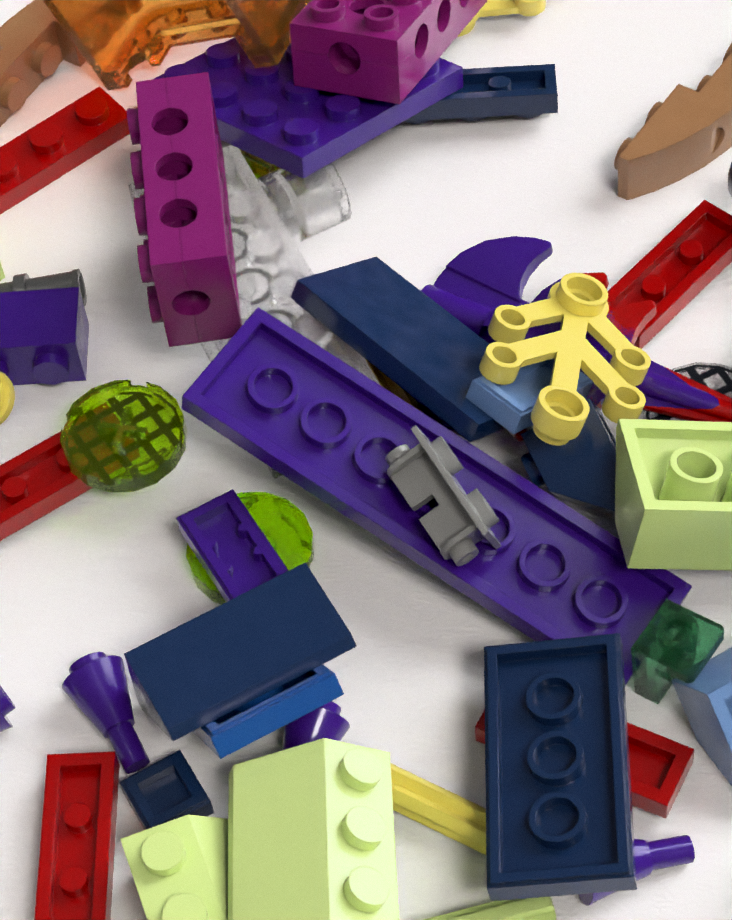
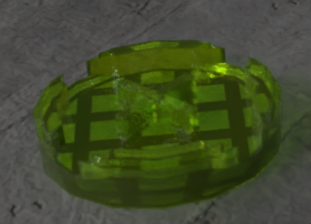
[60,380,187,493]

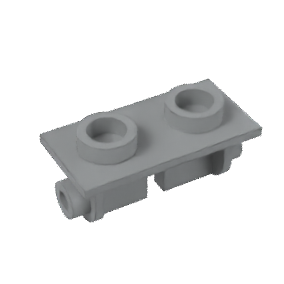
[385,425,502,566]

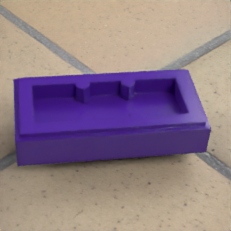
[176,489,289,602]

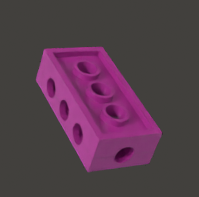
[289,0,487,104]
[127,72,242,347]

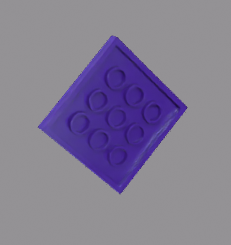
[154,2,463,179]

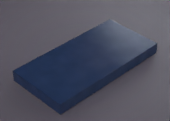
[291,256,505,442]
[484,633,637,901]

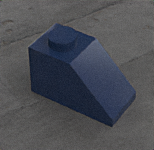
[520,398,616,516]

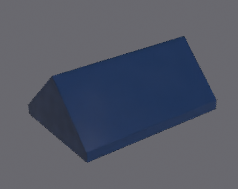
[124,562,357,741]

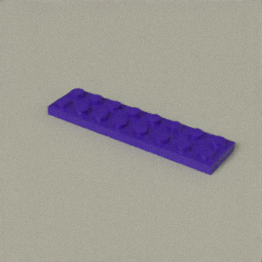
[181,307,692,687]

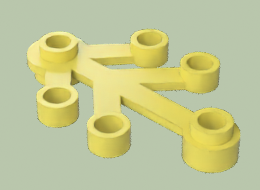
[479,273,651,446]

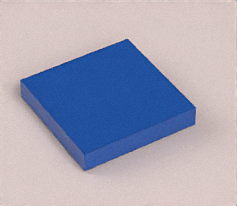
[192,664,344,759]

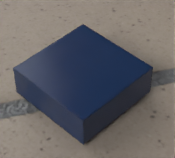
[119,750,214,830]

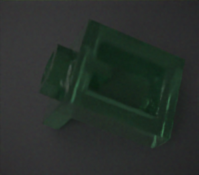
[631,599,724,704]

